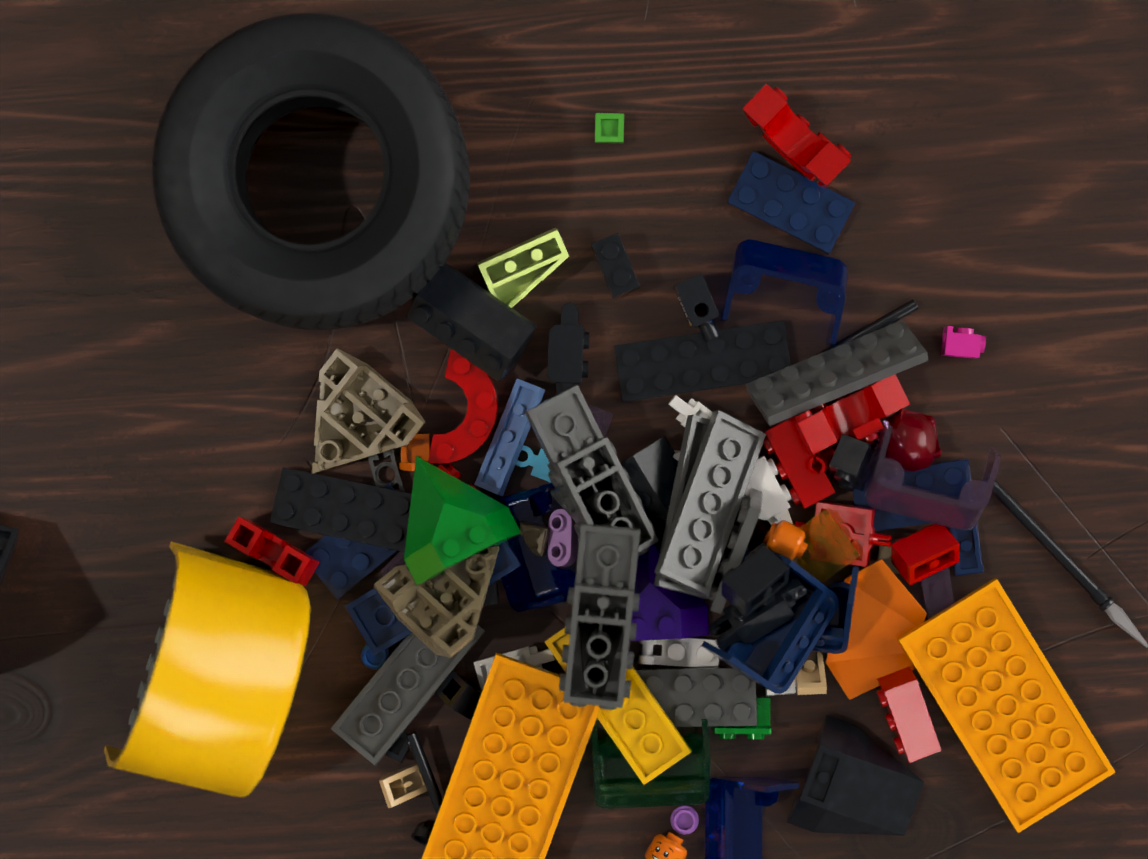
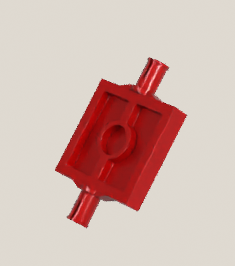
[794,501,892,567]

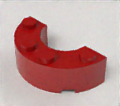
[742,84,851,188]
[428,349,498,464]
[794,374,910,455]

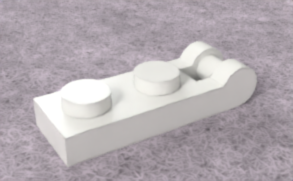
[638,637,720,668]

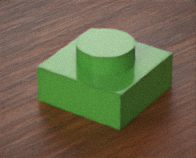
[595,113,624,144]

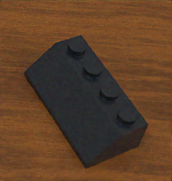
[406,262,537,381]
[620,436,678,553]

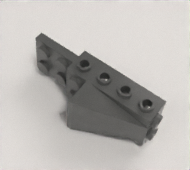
[525,385,659,556]
[559,523,640,710]

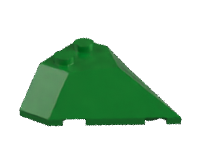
[404,456,521,586]

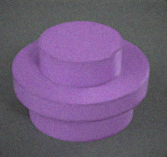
[670,805,699,835]

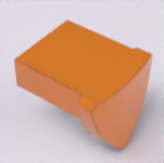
[398,434,433,471]

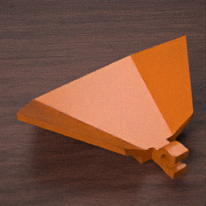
[825,559,927,700]

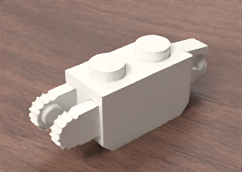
[744,455,793,525]

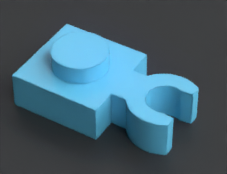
[516,445,552,483]

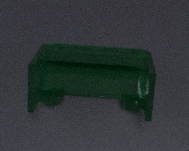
[592,719,711,809]

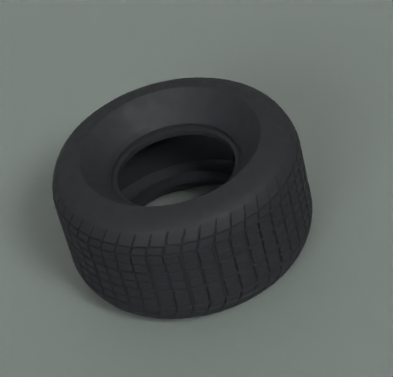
[152,13,470,330]

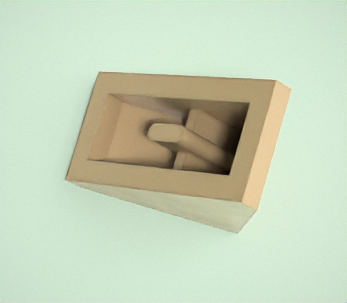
[379,763,427,808]

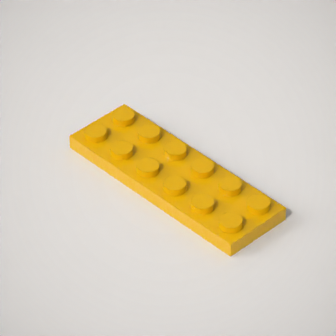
[545,628,692,785]

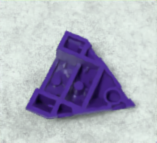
[629,544,709,641]

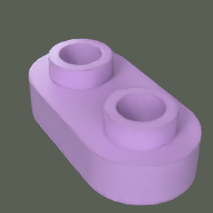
[548,509,578,567]

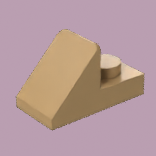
[794,650,827,695]

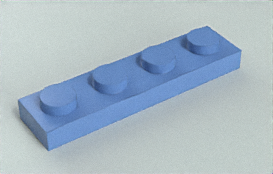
[474,379,545,496]

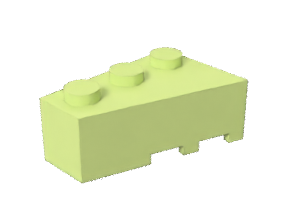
[477,227,569,308]

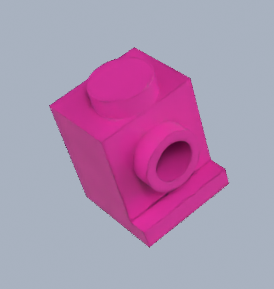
[941,326,986,359]

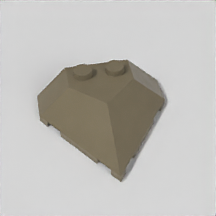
[312,348,425,474]
[374,546,499,658]

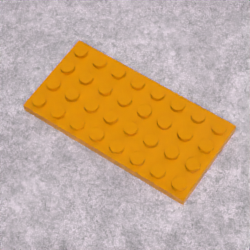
[898,578,1115,833]
[421,652,600,859]

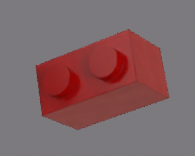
[891,521,959,585]

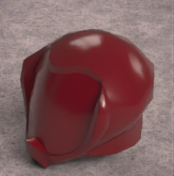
[880,408,942,472]

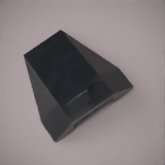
[786,714,924,836]

